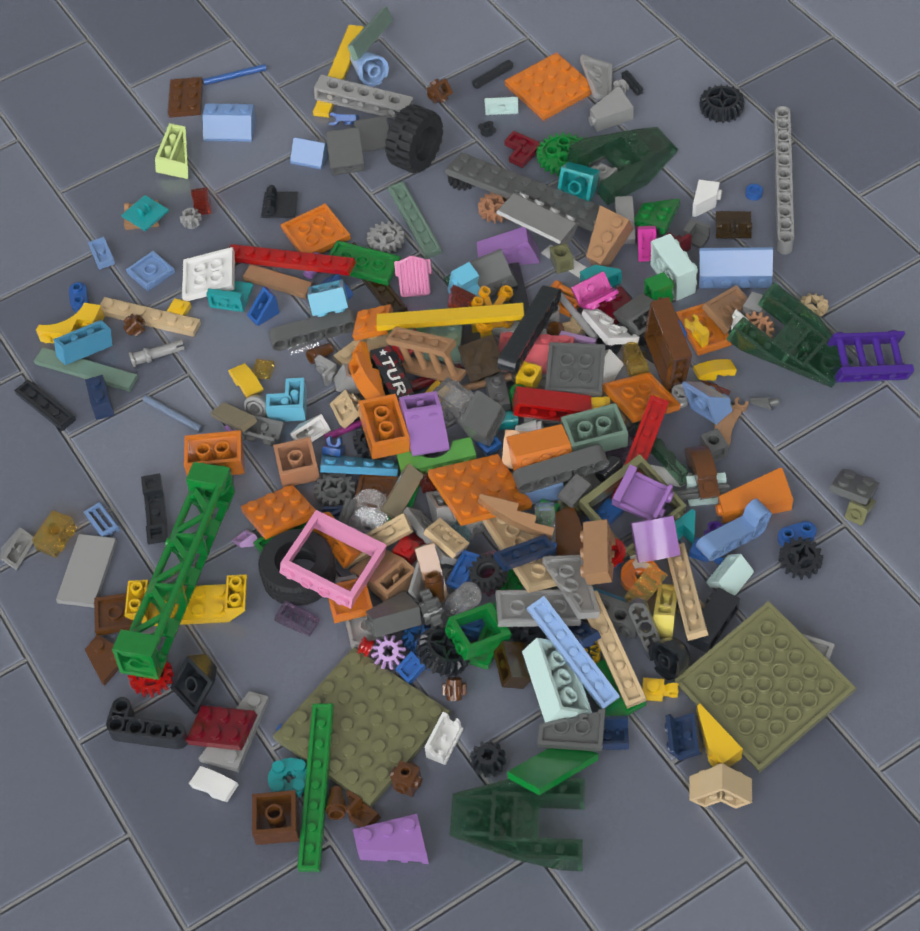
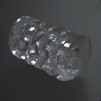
[442,582,482,617]

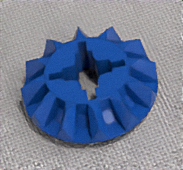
[402,624,430,653]

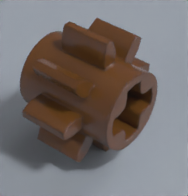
[123,314,146,337]
[442,677,467,701]

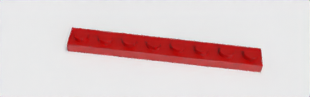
[229,244,356,276]

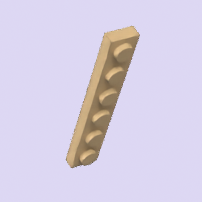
[100,297,201,337]
[667,543,708,641]
[587,590,646,709]

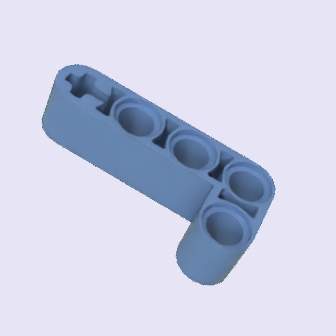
[696,499,772,561]

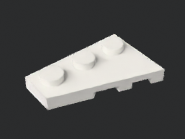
[581,309,640,346]

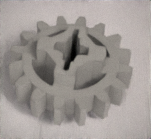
[367,221,405,254]

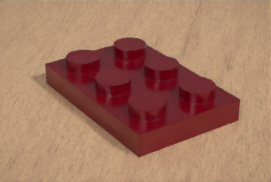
[186,705,258,751]

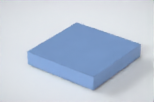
[126,251,175,291]

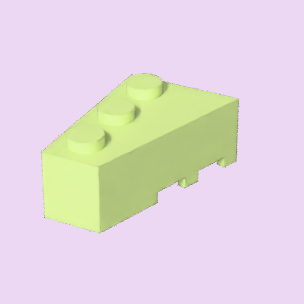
[155,123,188,179]

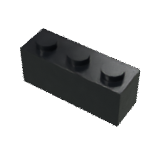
[687,587,740,653]

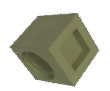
[550,243,574,274]

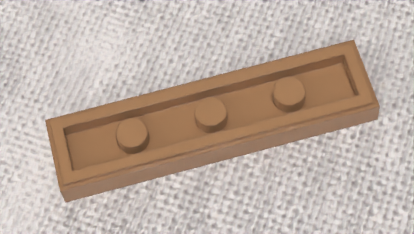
[243,264,313,299]

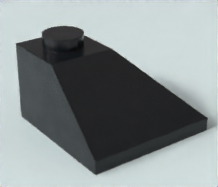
[170,654,217,714]

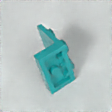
[206,281,254,312]

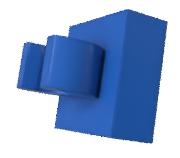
[322,435,346,457]

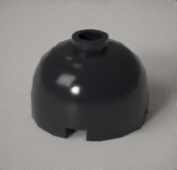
[649,637,691,680]

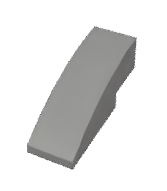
[615,196,635,244]

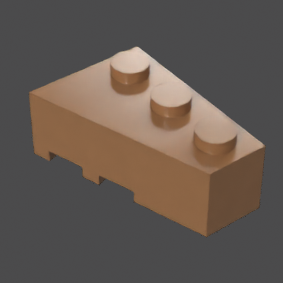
[586,205,634,267]
[580,519,616,585]

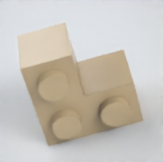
[689,764,752,809]

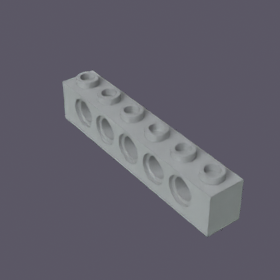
[314,75,413,119]

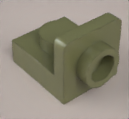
[845,499,876,526]

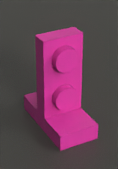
[636,226,656,262]

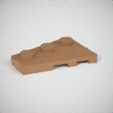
[701,285,748,335]

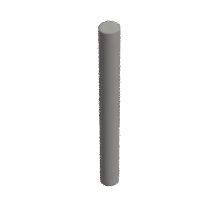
[560,292,598,339]

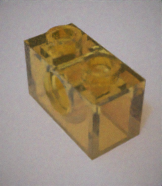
[32,510,76,558]
[624,563,668,602]

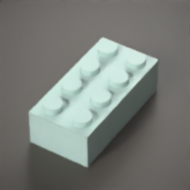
[522,638,592,723]

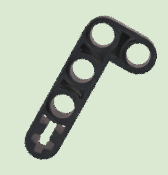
[106,697,188,749]

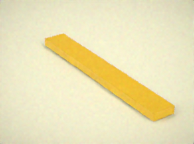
[313,25,364,118]
[377,303,524,331]

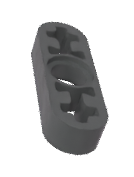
[629,598,662,653]

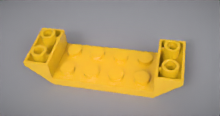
[125,574,247,626]

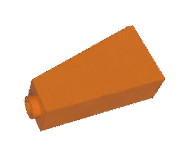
[715,468,793,523]

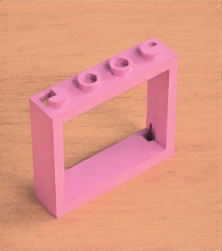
[280,510,387,609]

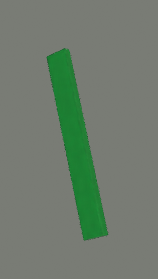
[297,703,335,872]

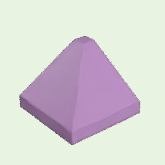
[232,530,258,548]

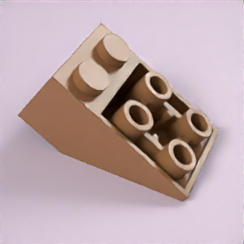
[350,550,415,602]

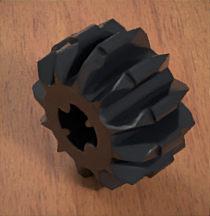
[470,740,506,778]

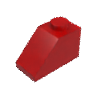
[392,532,426,565]

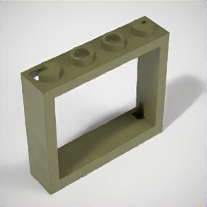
[579,454,687,559]

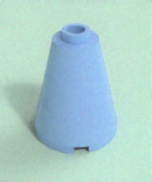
[350,51,389,87]

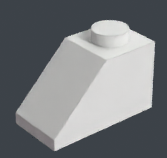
[692,180,722,217]

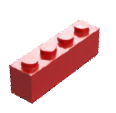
[513,386,592,422]

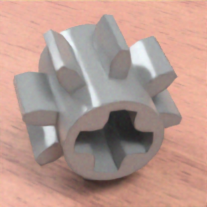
[179,208,202,229]

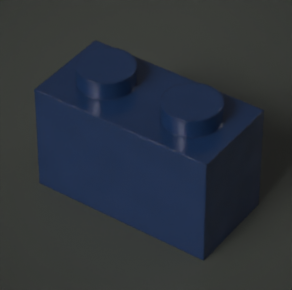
[85,375,114,420]

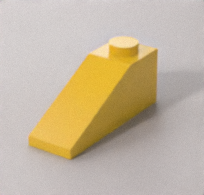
[696,704,743,767]

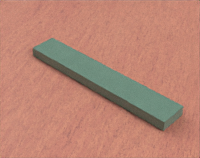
[348,6,393,61]
[388,182,442,259]
[34,348,138,392]

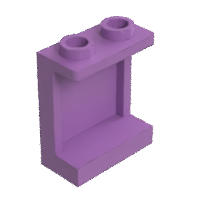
[612,465,675,520]

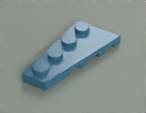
[320,454,398,476]

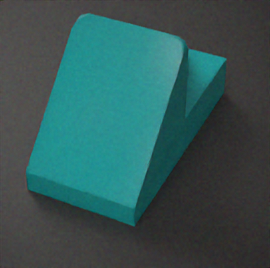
[675,509,695,544]

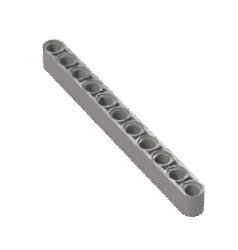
[774,106,794,255]

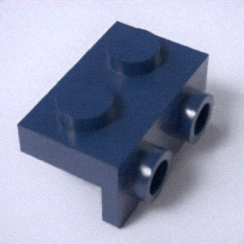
[664,712,703,761]
[603,716,629,750]

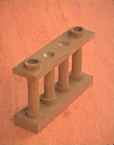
[386,327,467,385]

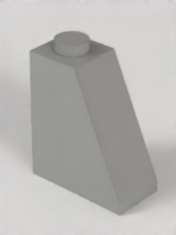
[588,86,634,132]

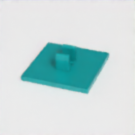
[121,195,169,232]

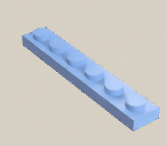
[527,596,620,709]

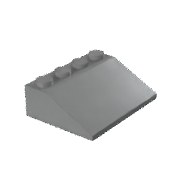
[496,191,579,244]

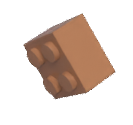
[273,437,320,487]

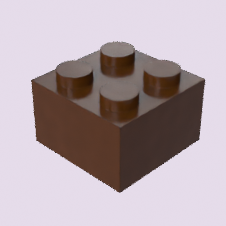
[252,790,299,845]

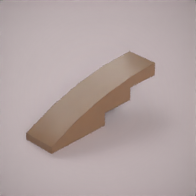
[477,494,554,540]

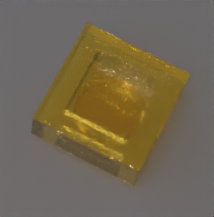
[252,359,275,380]

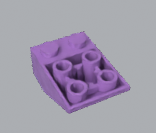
[399,391,450,457]

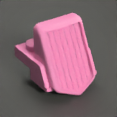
[394,255,432,297]

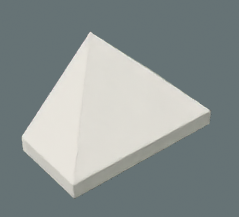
[290,414,330,442]

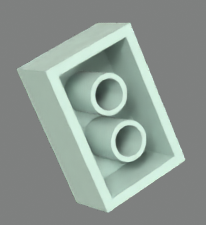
[651,234,698,301]

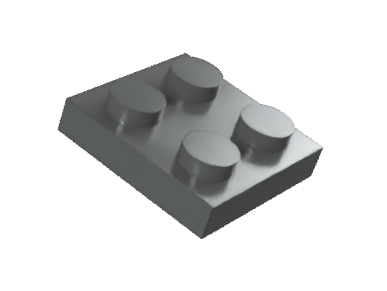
[829,469,880,505]

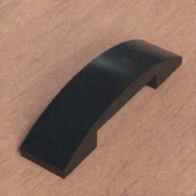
[141,473,168,545]

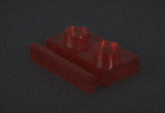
[447,285,484,308]

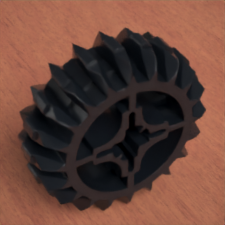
[699,84,745,123]
[415,626,470,678]

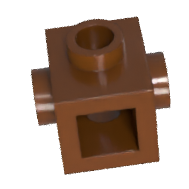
[426,78,454,104]
[390,760,423,797]

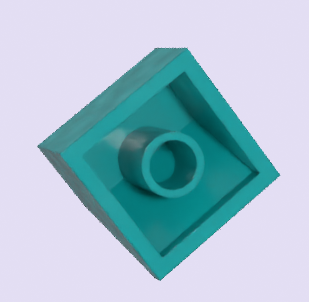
[558,162,600,201]

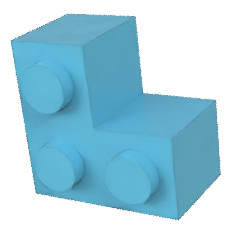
[448,262,485,308]
[266,378,307,422]

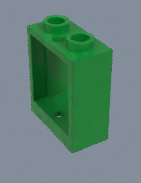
[445,602,511,661]

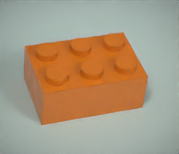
[359,393,410,459]

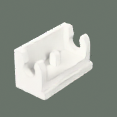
[425,712,463,765]

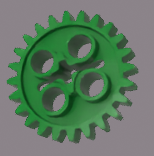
[537,132,592,177]

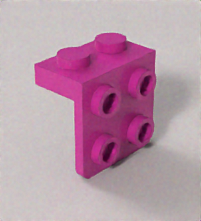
[570,271,619,310]

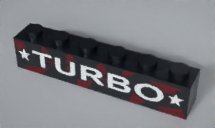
[369,345,415,403]

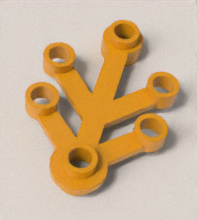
[471,285,514,334]

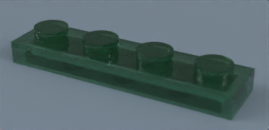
[635,421,688,486]

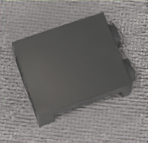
[326,127,365,176]

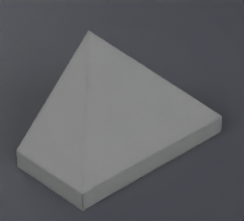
[0,527,36,570]

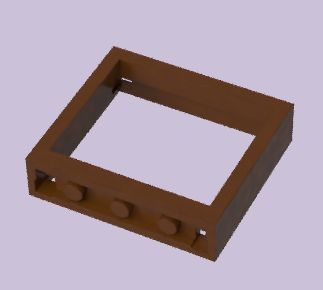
[644,297,692,393]

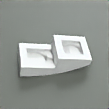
[189,766,238,802]

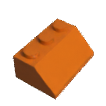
[506,424,572,472]
[184,430,245,475]

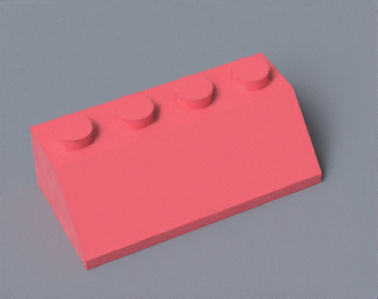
[498,332,574,374]

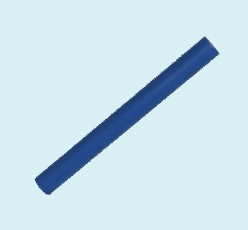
[203,64,267,85]

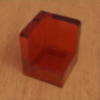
[191,187,212,215]

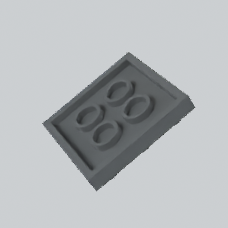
[545,342,606,397]

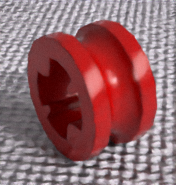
[357,636,374,657]

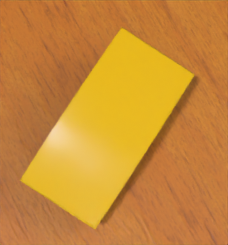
[693,359,737,381]
[228,363,264,399]

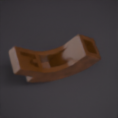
[684,444,720,500]

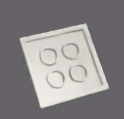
[182,247,235,301]

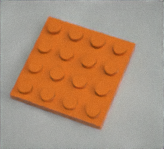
[504,52,592,121]
[428,454,532,526]

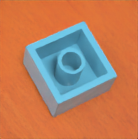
[308,279,348,317]

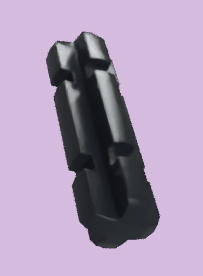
[621,70,643,96]

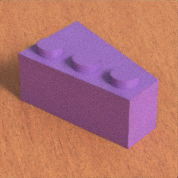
[477,227,540,265]
[353,814,429,864]

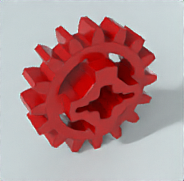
[128,661,174,698]

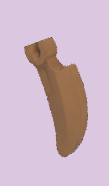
[714,397,749,447]

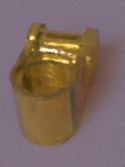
[623,342,649,377]

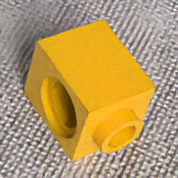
[515,361,542,389]

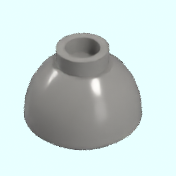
[244,395,267,417]

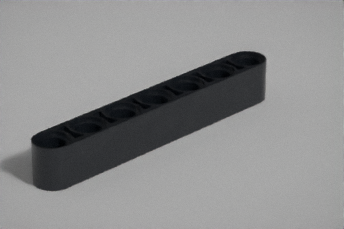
[497,285,561,373]

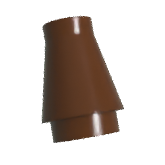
[306,343,334,364]
[424,572,445,603]
[325,786,347,820]

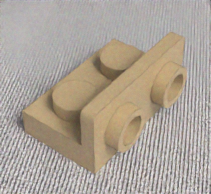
[330,389,360,428]
[423,518,469,559]

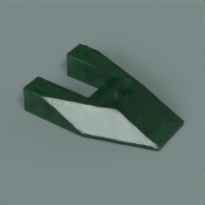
[567,127,678,205]
[727,282,853,388]
[449,778,585,871]

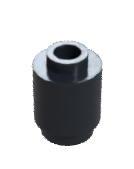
[595,456,623,483]

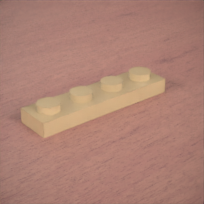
[345,513,413,569]

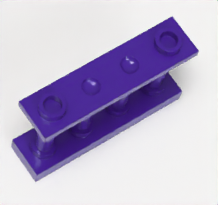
[827,330,914,383]

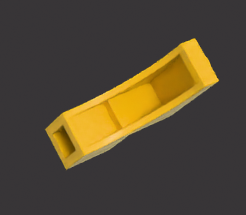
[36,303,105,343]

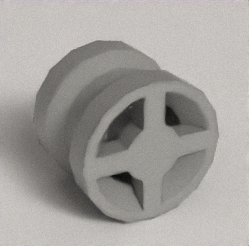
[672,384,689,408]

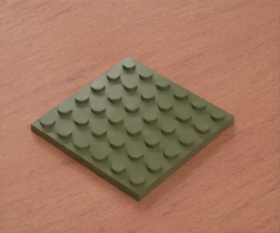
[674,601,856,773]
[273,647,450,808]

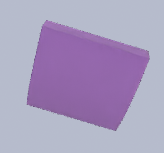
[630,515,680,563]

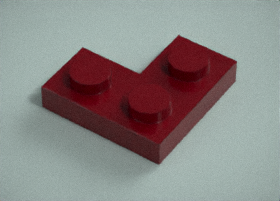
[504,131,540,168]

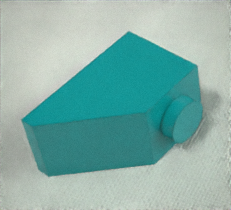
[580,265,622,288]

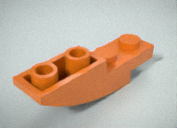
[348,341,385,399]

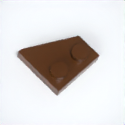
[84,634,119,686]

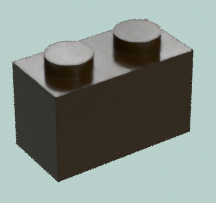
[494,641,531,689]

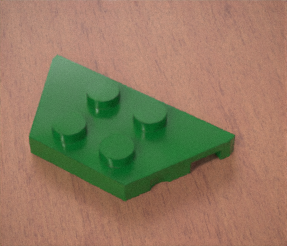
[634,199,680,235]

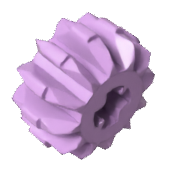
[371,635,406,670]

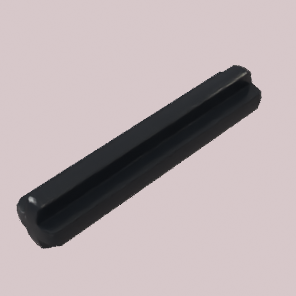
[472,60,513,89]

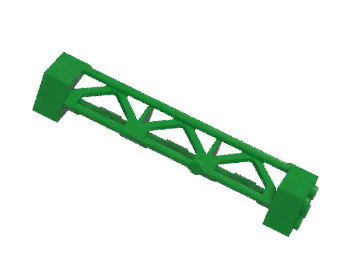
[112,462,235,680]

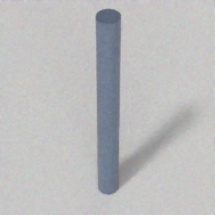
[143,395,204,433]

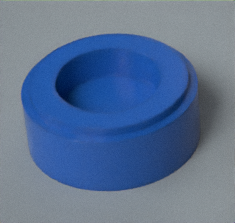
[745,184,763,200]

